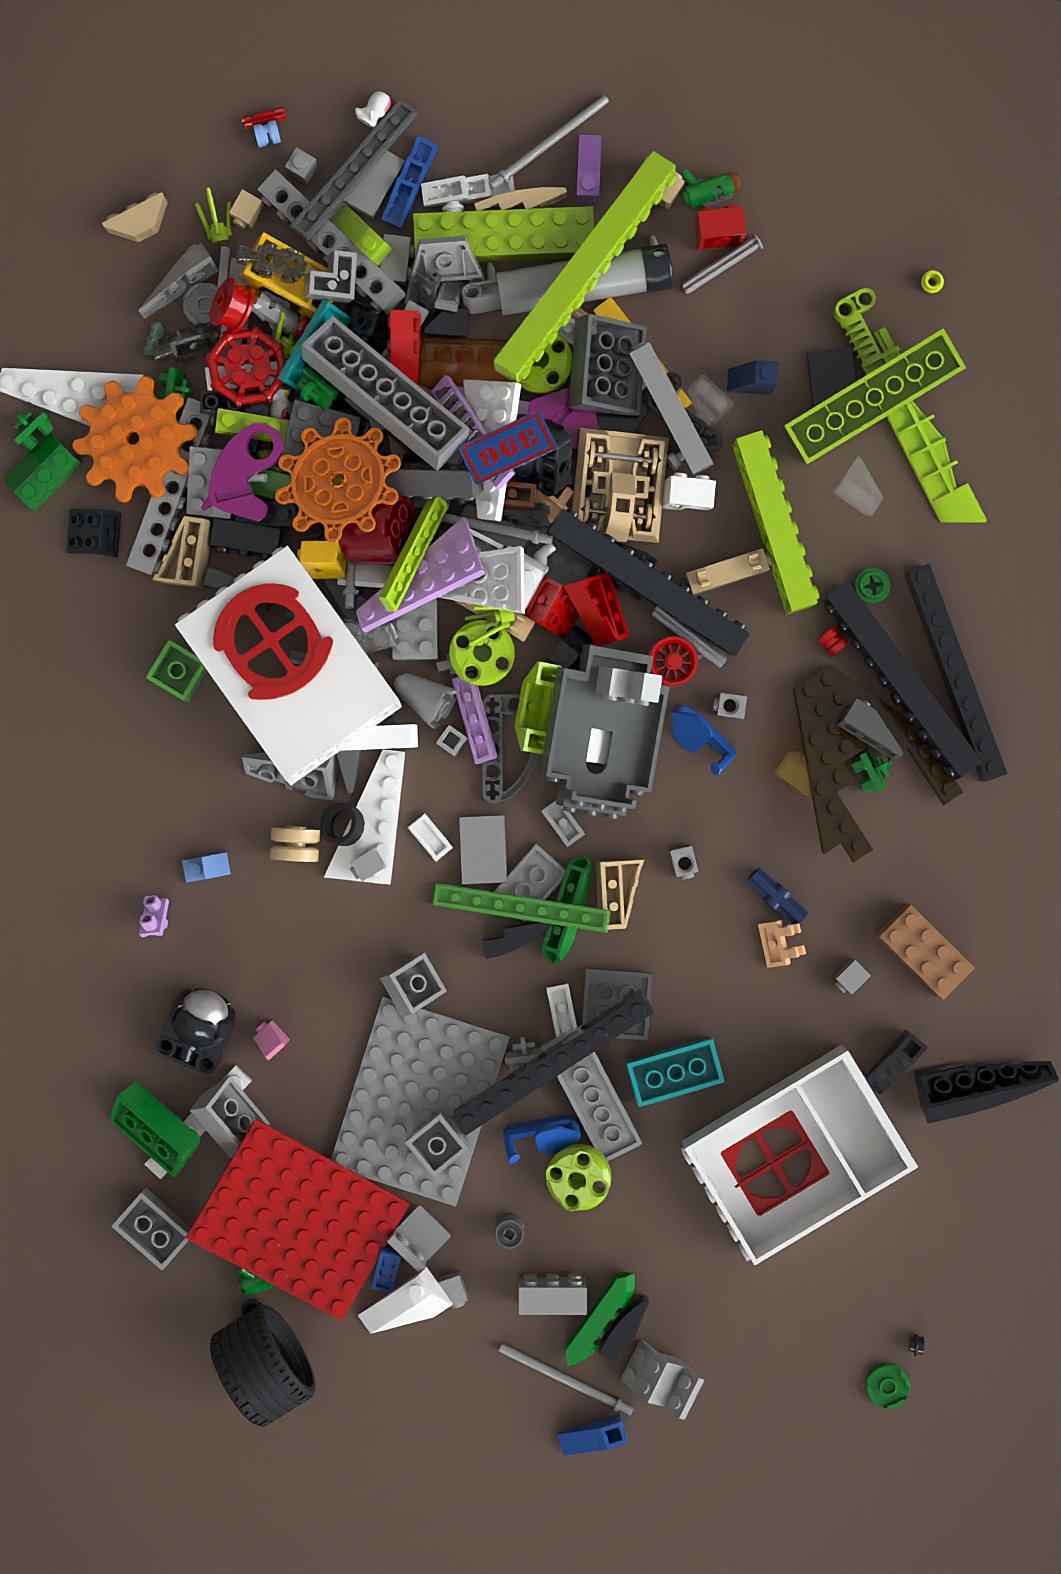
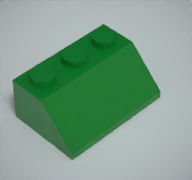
[3,432,82,511]

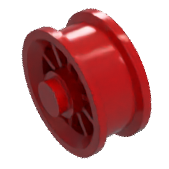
[209,277,254,334]
[648,636,698,686]

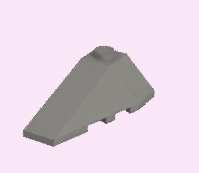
[138,243,219,319]

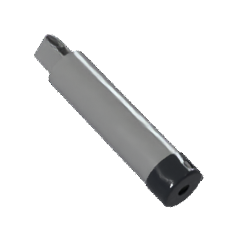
[462,235,673,316]

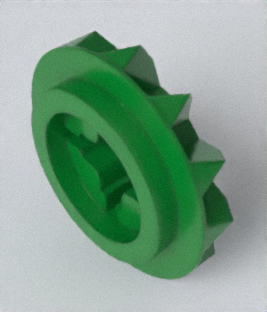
[855,568,891,603]

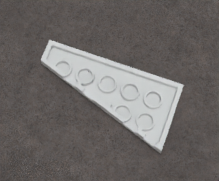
[0,368,144,426]
[463,380,521,521]
[439,546,525,614]

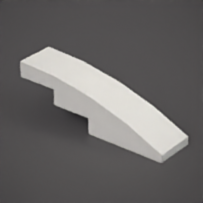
[421,174,515,207]

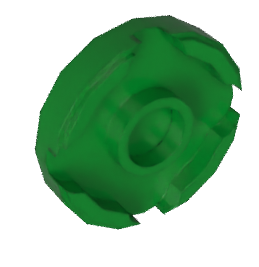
[865,1363,911,1409]

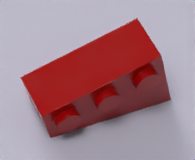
[387,310,421,381]
[564,573,629,646]

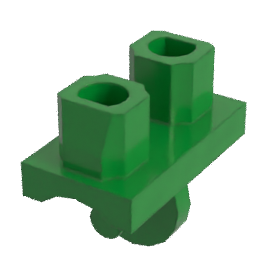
[156,367,194,413]
[296,367,339,410]
[13,410,54,451]
[851,750,892,792]

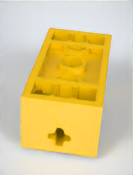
[238,232,333,319]
[297,477,347,579]

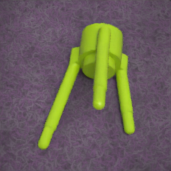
[195,187,232,245]
[274,312,304,359]
[465,605,515,645]

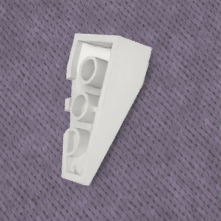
[358,1267,453,1334]

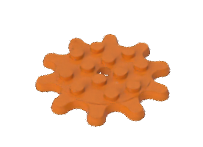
[72,376,198,503]
[275,417,401,542]

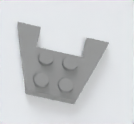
[404,236,487,304]

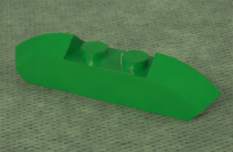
[541,856,592,965]
[565,1272,635,1366]

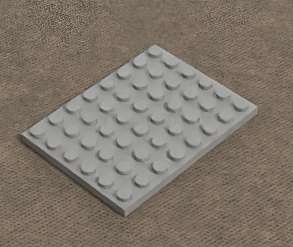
[331,996,510,1206]

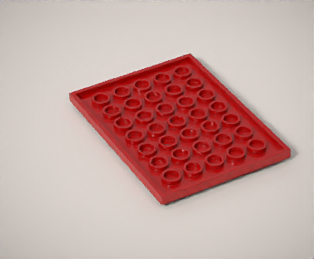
[186,1118,410,1321]

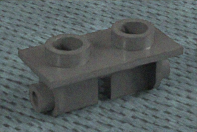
[417,271,441,318]
[502,503,551,526]

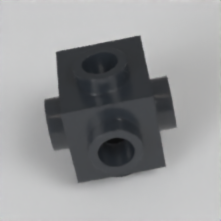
[352,309,390,344]

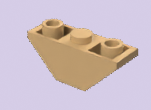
[102,192,168,242]
[604,472,635,542]

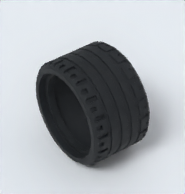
[210,1305,316,1427]

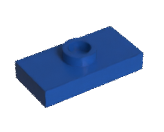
[370,1247,402,1293]

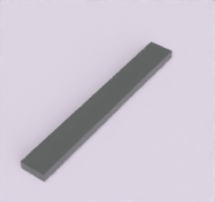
[289,99,418,243]

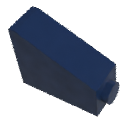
[727,360,779,394]

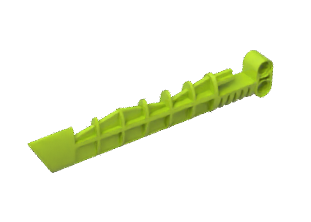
[833,288,987,523]

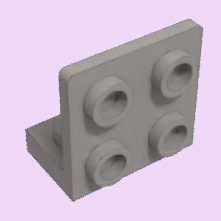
[387,1205,451,1273]

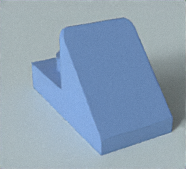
[182,852,231,883]

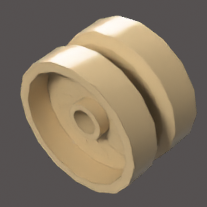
[270,826,320,862]

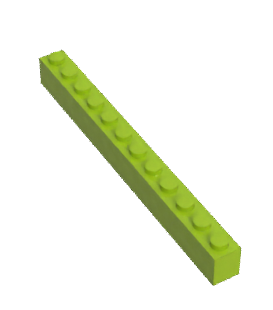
[494,151,676,383]

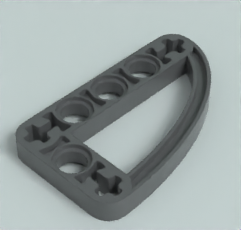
[482,694,540,803]

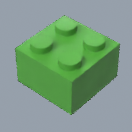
[146,640,207,702]

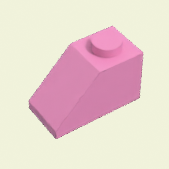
[253,1020,290,1061]

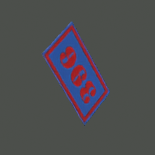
[457,410,558,486]

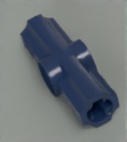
[746,867,808,924]

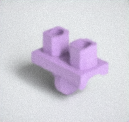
[139,895,169,937]

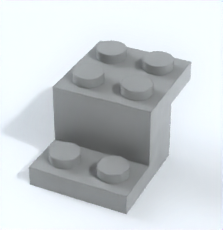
[620,1340,705,1420]

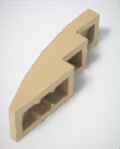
[474,187,567,211]

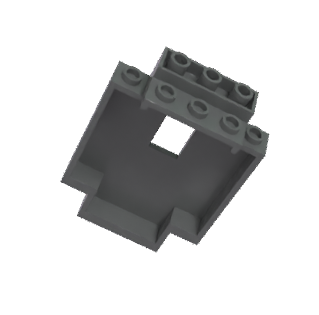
[539,644,670,819]

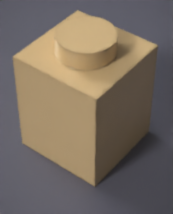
[229,189,265,230]

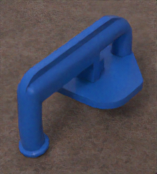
[671,705,736,775]
[503,1116,581,1164]

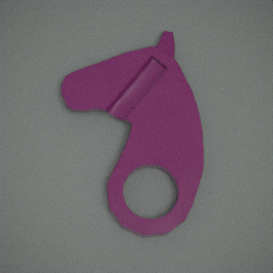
[528,388,599,486]
[201,423,284,521]

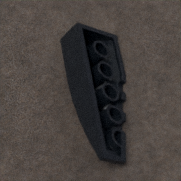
[914,1061,1059,1124]

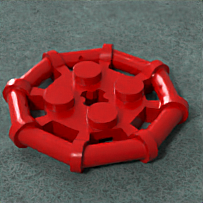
[205,326,286,407]

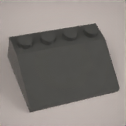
[569,314,647,416]

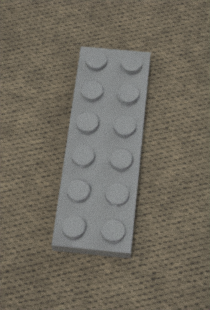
[542,1025,643,1161]

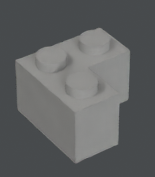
[304,250,357,303]
[595,666,662,706]

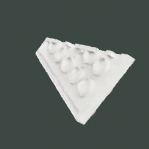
[324,749,405,885]

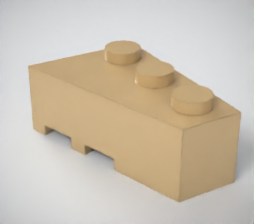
[153,516,213,589]
[595,859,644,930]

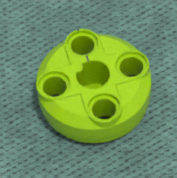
[519,333,573,395]
[449,620,515,686]
[546,1144,612,1211]

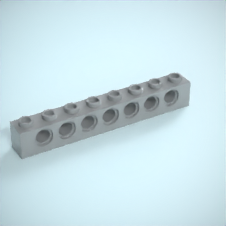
[257,169,406,315]
[126,397,217,576]

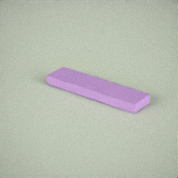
[452,672,498,764]

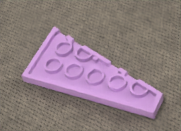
[356,517,485,633]

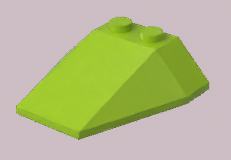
[515,661,562,754]

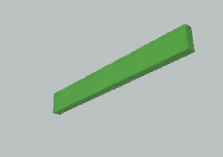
[432,883,611,933]

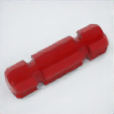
[242,107,286,130]

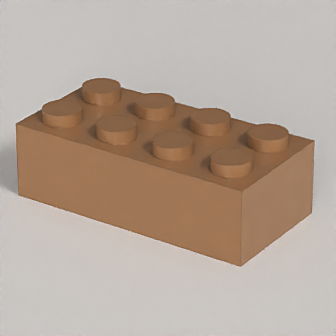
[875,903,975,1000]

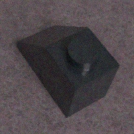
[421,305,468,341]
[548,625,592,669]

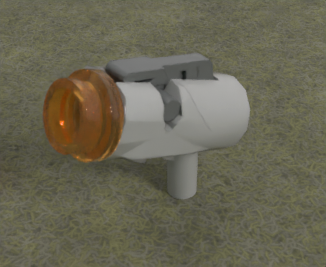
[251,288,300,339]

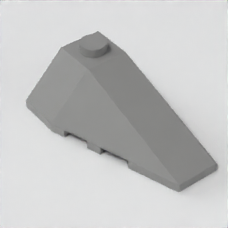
[242,752,338,800]

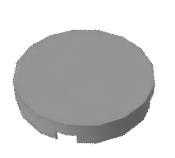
[183,282,217,328]

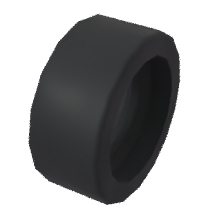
[320,803,365,846]

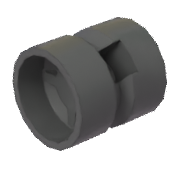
[495,1213,524,1249]

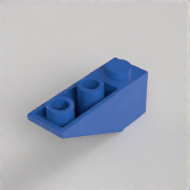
[557,1413,628,1456]

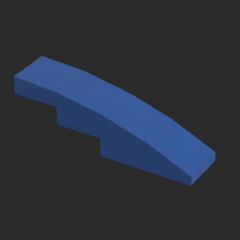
[381,136,439,228]

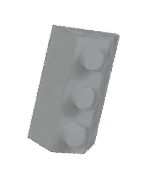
[189,1076,270,1158]

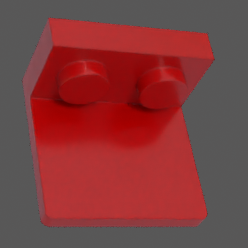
[523,576,579,639]

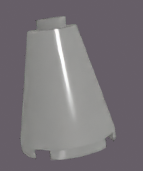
[394,673,458,729]

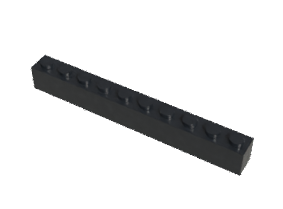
[546,508,750,656]
[904,564,1007,782]
[823,581,982,780]
[453,989,654,1136]

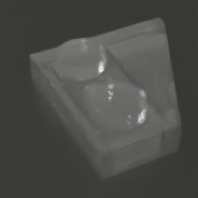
[687,373,735,436]
[833,456,884,517]

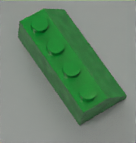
[109,1081,201,1177]

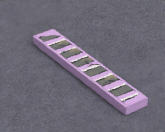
[431,375,515,489]

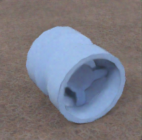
[253,120,281,148]

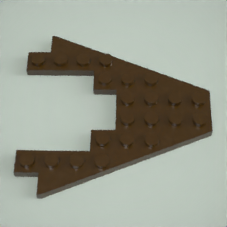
[793,665,963,862]

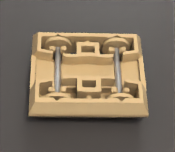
[572,428,669,543]

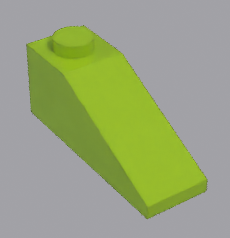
[332,205,393,266]

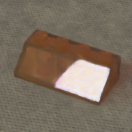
[420,337,510,387]

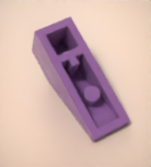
[576,135,601,204]

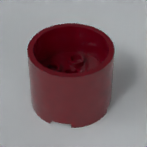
[340,495,418,566]

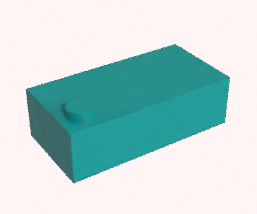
[624,1036,725,1107]

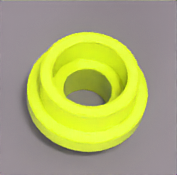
[921,270,944,293]

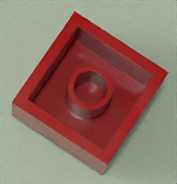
[695,204,746,250]

